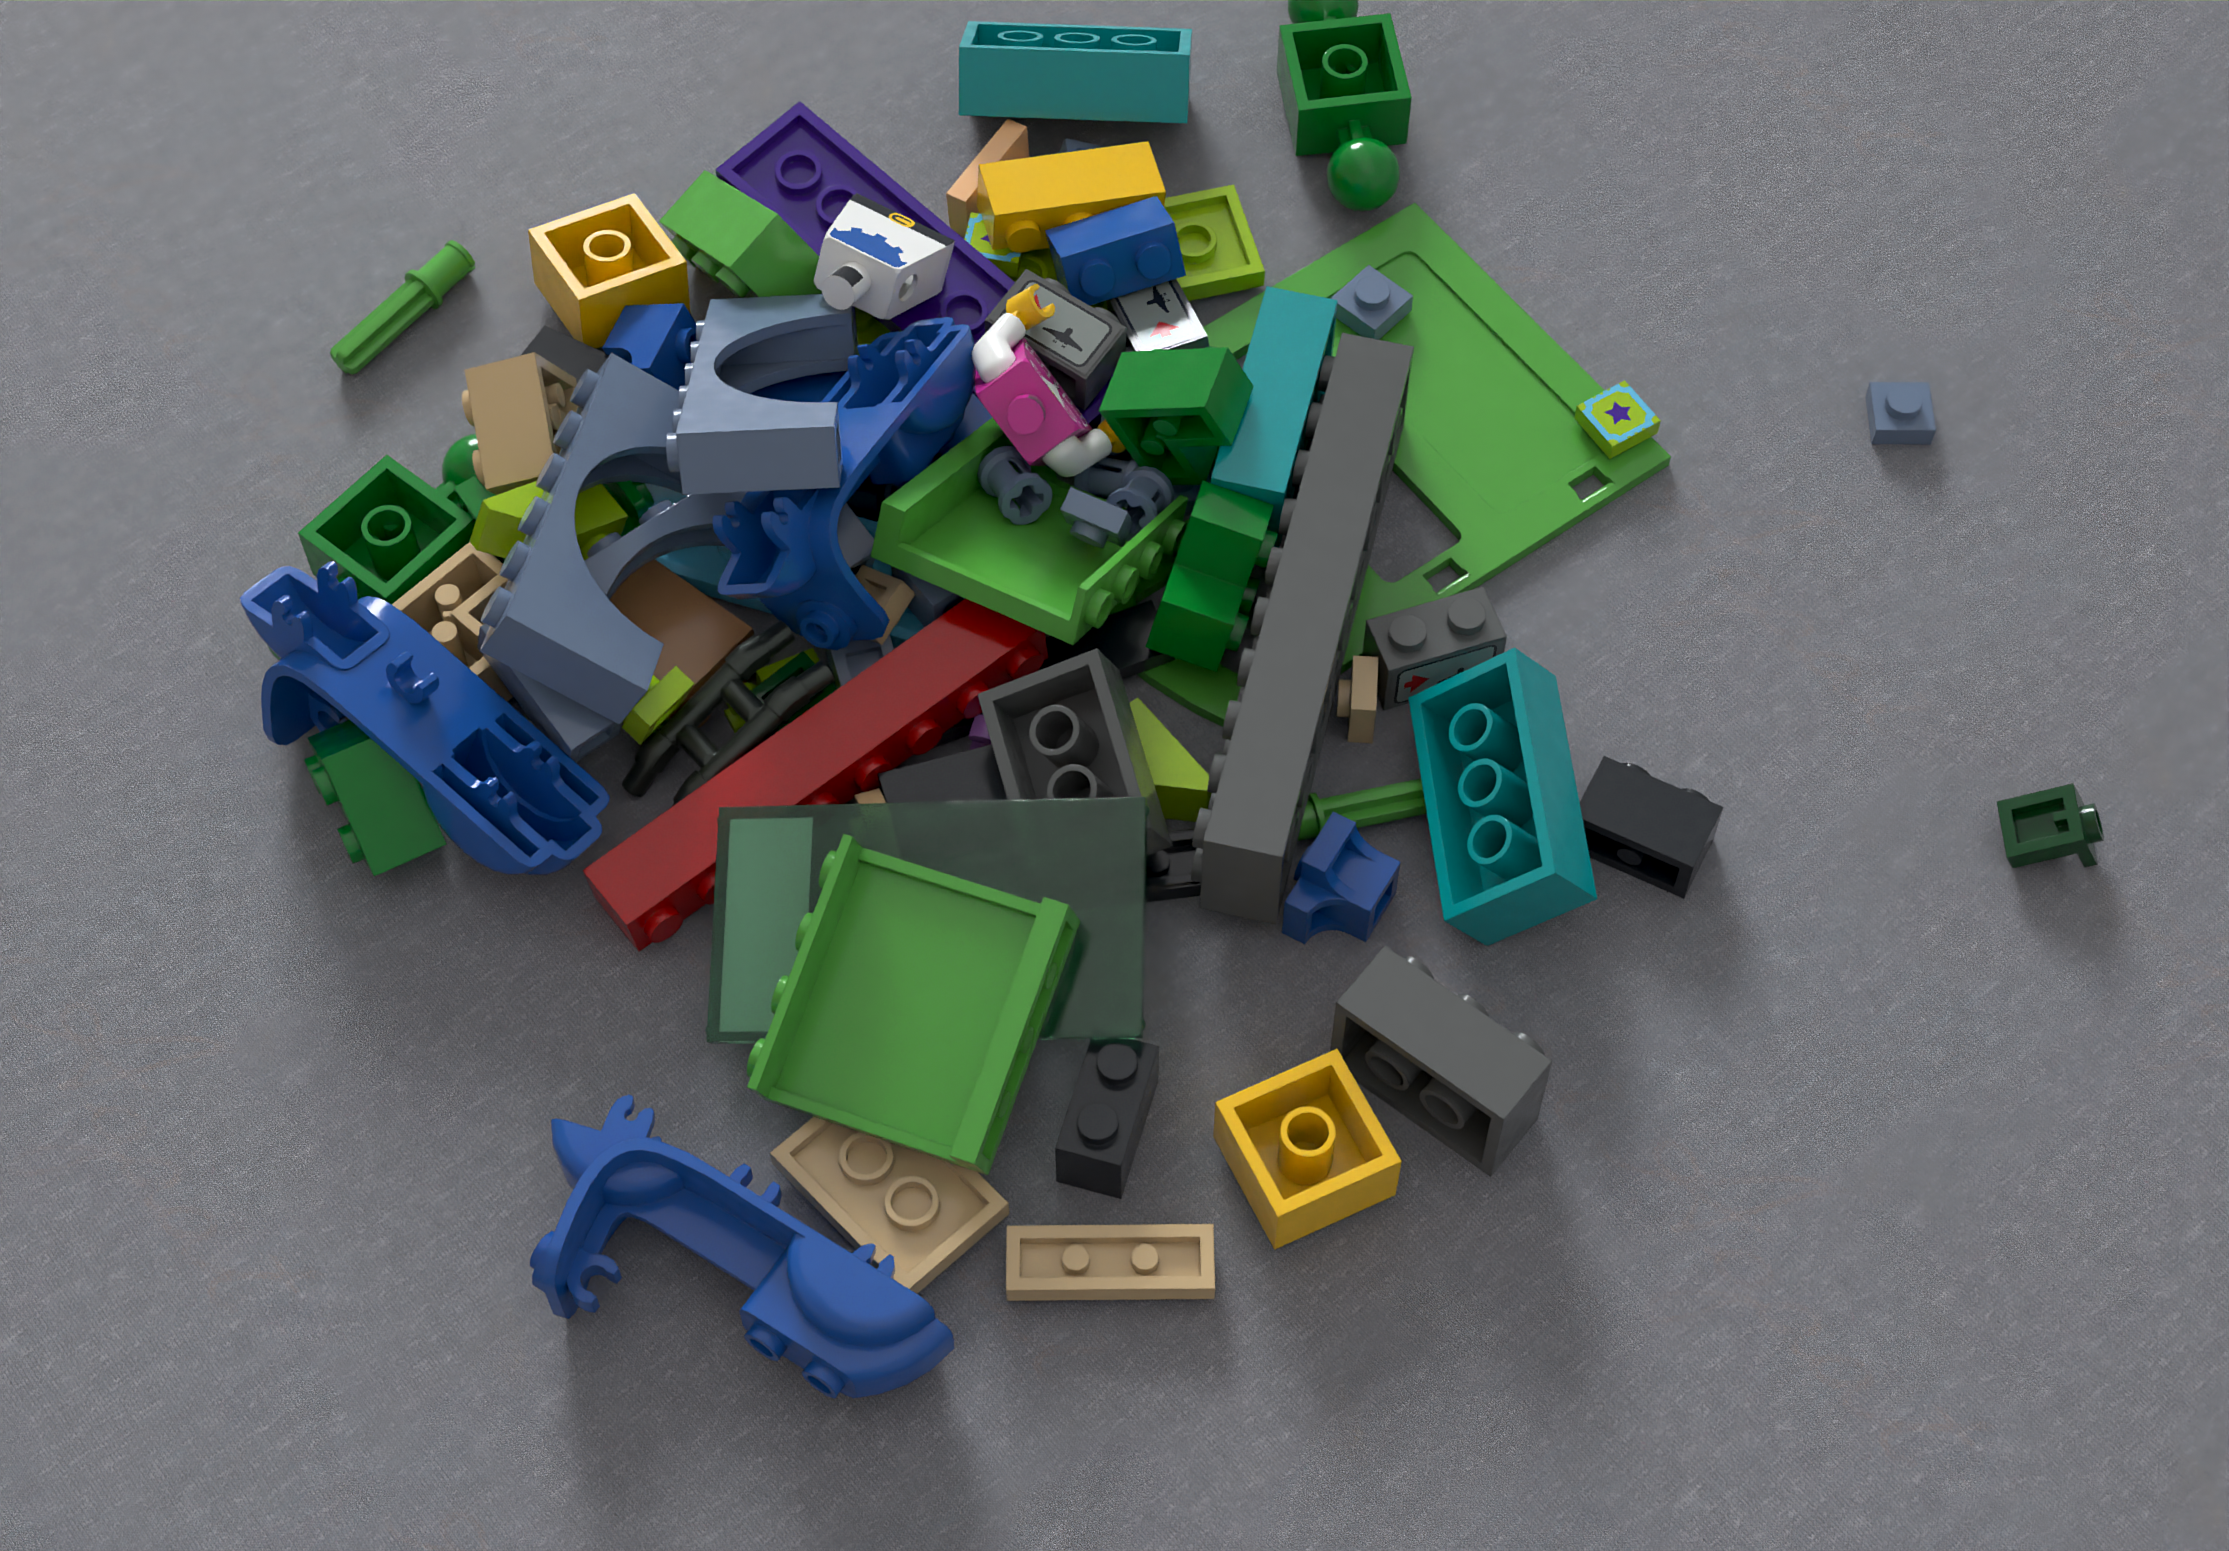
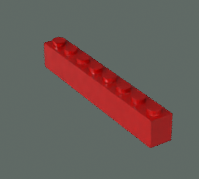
[582,598,1048,952]

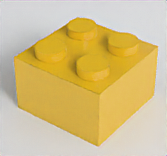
[528,193,691,349]
[1213,1049,1402,1250]

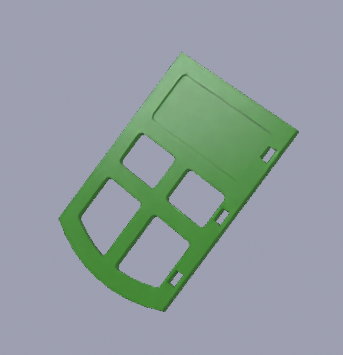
[1011,203,1671,727]

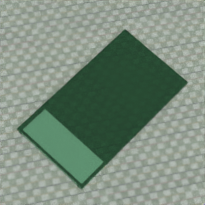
[705,797,1150,1044]

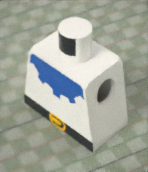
[813,193,955,320]

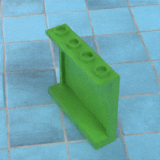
[870,417,1189,645]
[747,833,1080,1175]

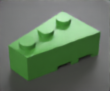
[659,170,822,298]

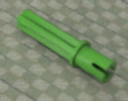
[330,240,476,374]
[1298,778,1427,841]

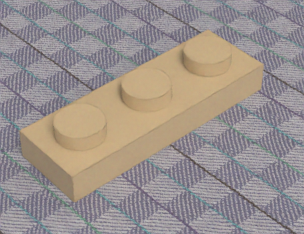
[1006,1224,1215,1301]

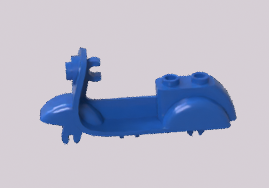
[713,317,976,651]
[240,561,610,875]
[530,1095,954,1398]

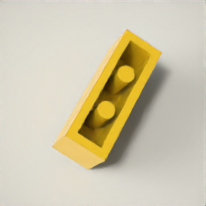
[977,141,1166,253]

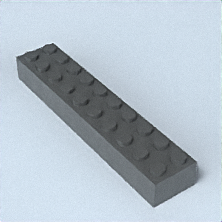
[1191,333,1414,925]

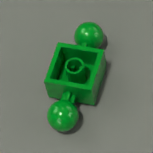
[1277,0,1412,212]
[267,433,487,661]

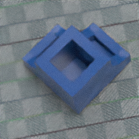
[602,303,697,391]
[1282,812,1401,944]

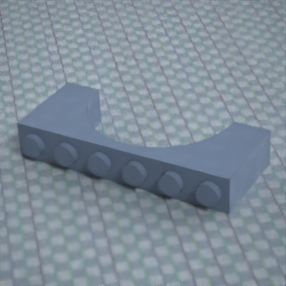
[666,294,858,495]
[480,353,688,724]
[477,492,875,762]

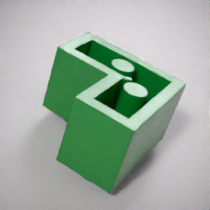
[1099,346,1254,485]
[1145,481,1278,672]
[303,720,447,876]

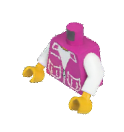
[972,284,1126,477]

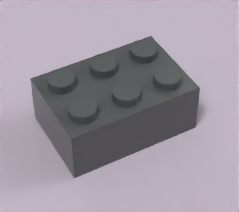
[977,648,1173,890]
[1330,946,1552,1177]

